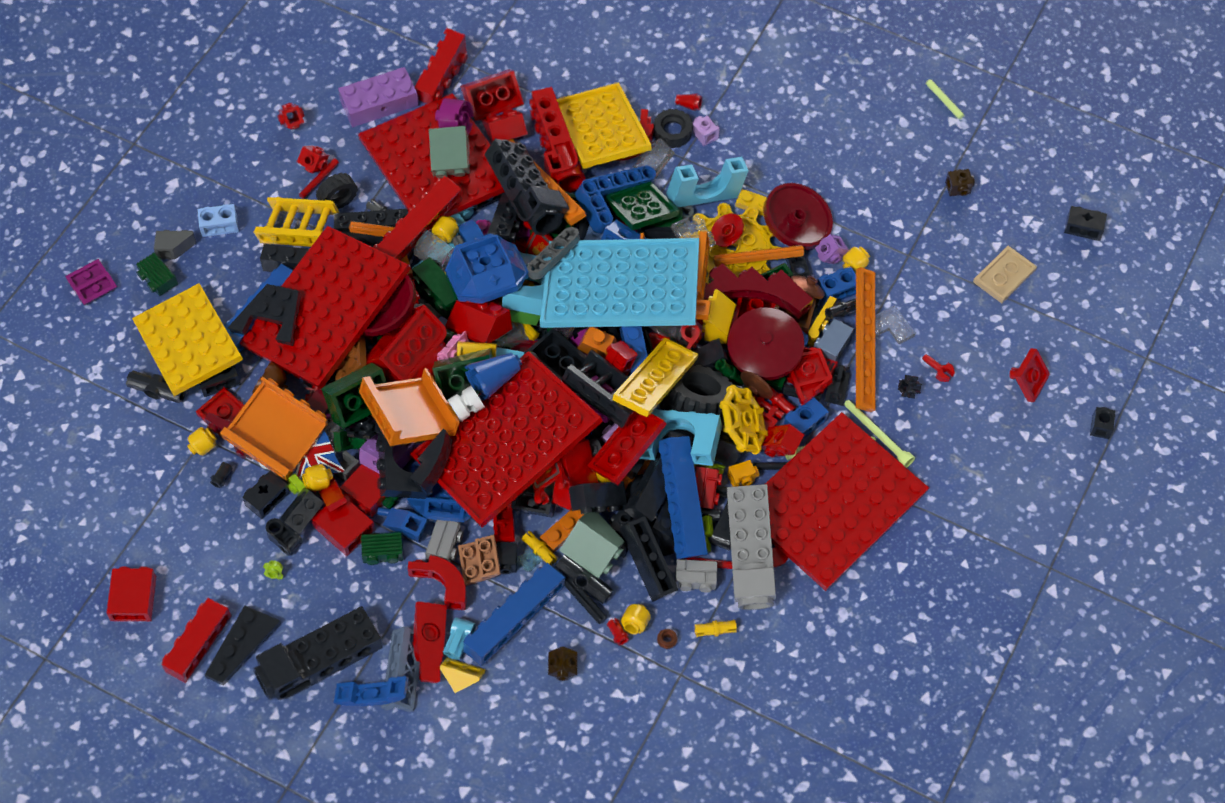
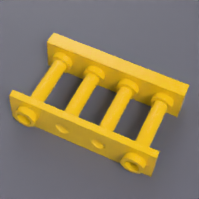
[254,197,340,247]

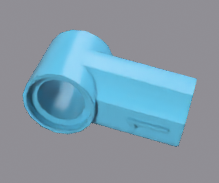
[443,617,476,660]

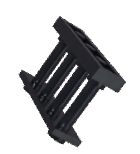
[561,350,634,428]

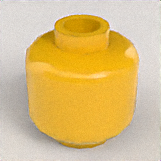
[431,216,459,244]
[842,247,870,274]
[187,427,217,456]
[302,464,333,492]
[621,604,651,634]

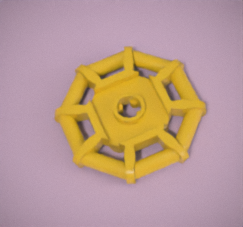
[720,385,768,454]

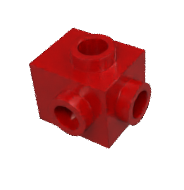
[277,102,305,130]
[297,145,329,173]

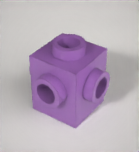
[815,234,849,264]

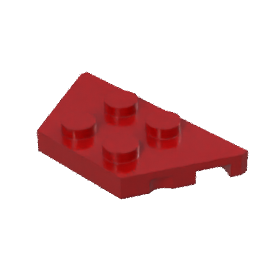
[789,347,833,405]

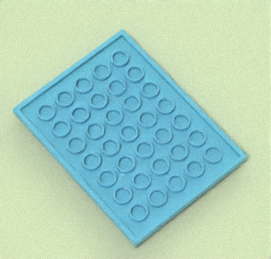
[540,238,699,328]

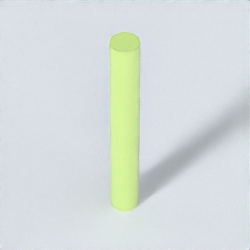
[926,79,964,120]

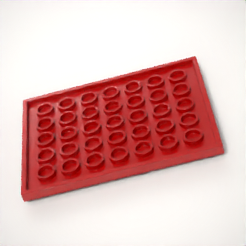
[358,93,505,217]
[239,226,411,389]
[410,351,603,528]
[764,412,929,591]

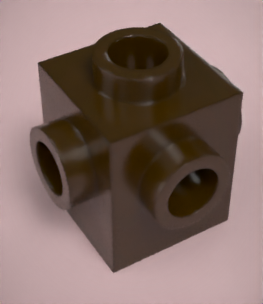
[945,169,975,197]
[548,646,577,681]

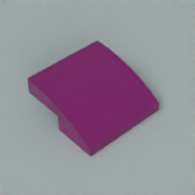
[65,259,117,305]

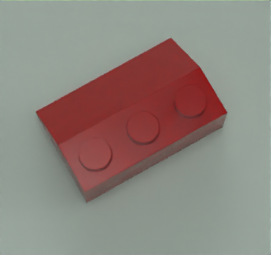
[460,69,524,121]
[445,300,512,343]

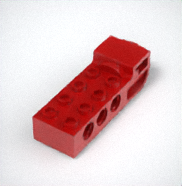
[529,87,586,193]

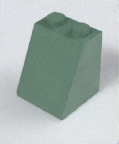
[429,126,469,178]
[559,510,624,578]

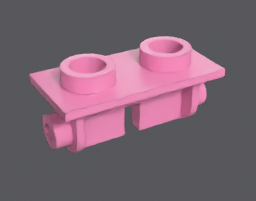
[437,331,469,361]

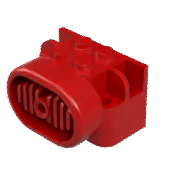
[366,305,447,383]

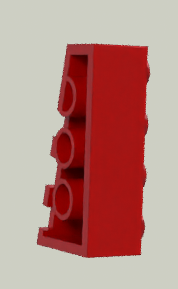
[414,28,468,104]

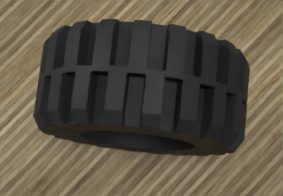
[659,365,734,426]

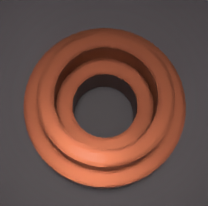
[657,629,677,649]

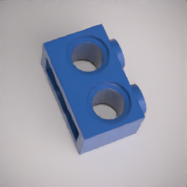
[817,267,856,303]

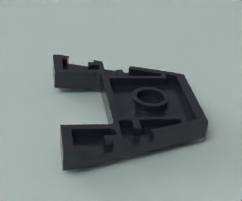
[228,284,301,346]

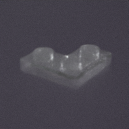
[875,305,915,344]

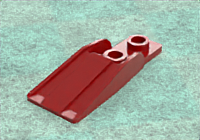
[413,601,447,683]

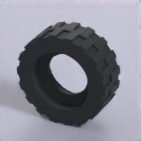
[654,109,693,148]
[316,173,358,209]

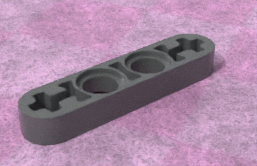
[527,227,580,280]

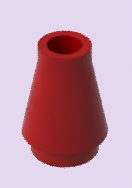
[675,94,702,111]

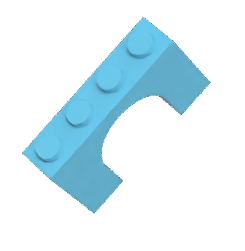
[666,157,749,208]
[502,253,547,316]
[640,409,722,466]

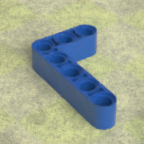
[575,165,656,234]

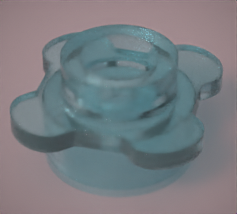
[517,549,541,572]

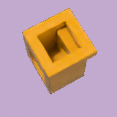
[727,460,759,487]

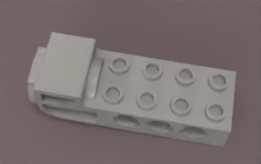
[727,484,776,610]

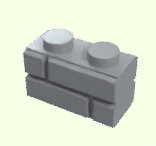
[425,520,463,562]
[675,559,717,593]

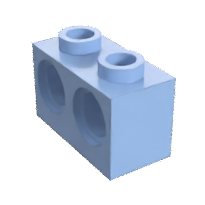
[197,204,239,237]

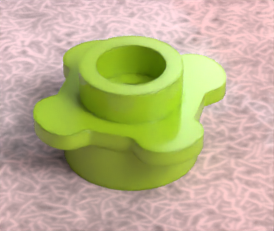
[263,560,283,580]

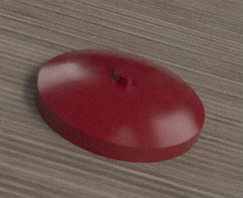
[763,183,833,250]
[362,275,416,336]
[727,308,804,380]

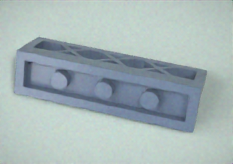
[381,626,420,712]

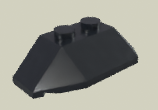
[648,495,675,556]

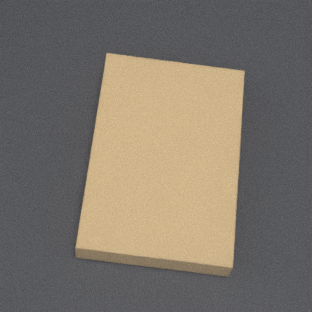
[973,246,1037,303]

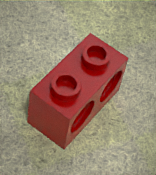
[761,424,804,458]

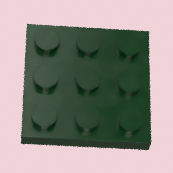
[604,181,679,230]

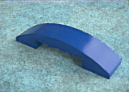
[334,676,409,706]

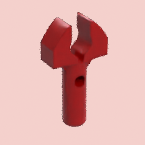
[922,354,955,382]

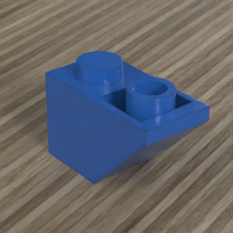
[383,508,427,543]

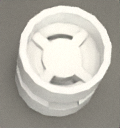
[448,386,485,422]

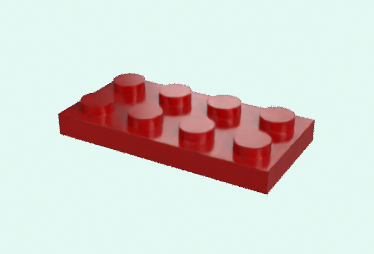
[587,410,667,485]

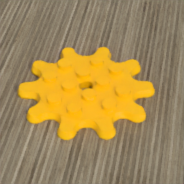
[681,203,781,283]

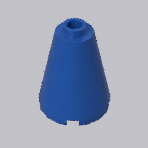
[465,353,522,401]

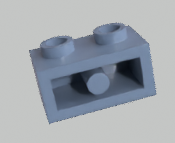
[814,319,854,361]

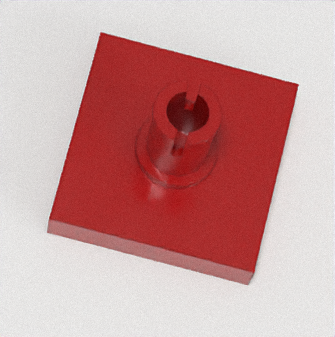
[1009,348,1050,402]

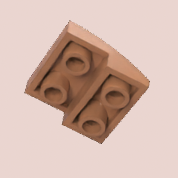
[458,535,501,586]

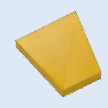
[440,658,485,693]

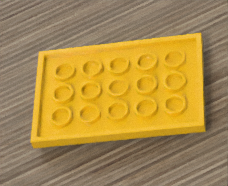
[557,82,652,169]
[132,283,243,396]

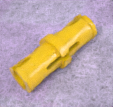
[522,531,558,566]
[694,620,737,637]

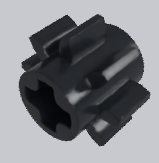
[898,375,922,399]

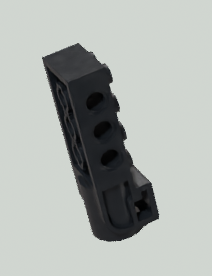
[484,139,569,235]
[253,606,383,701]

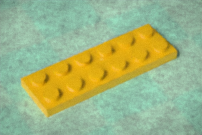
[612,338,698,417]

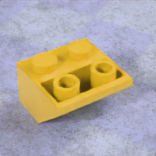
[702,289,736,344]

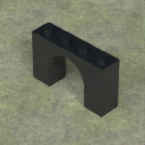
[375,422,432,499]

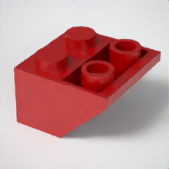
[482,108,528,143]

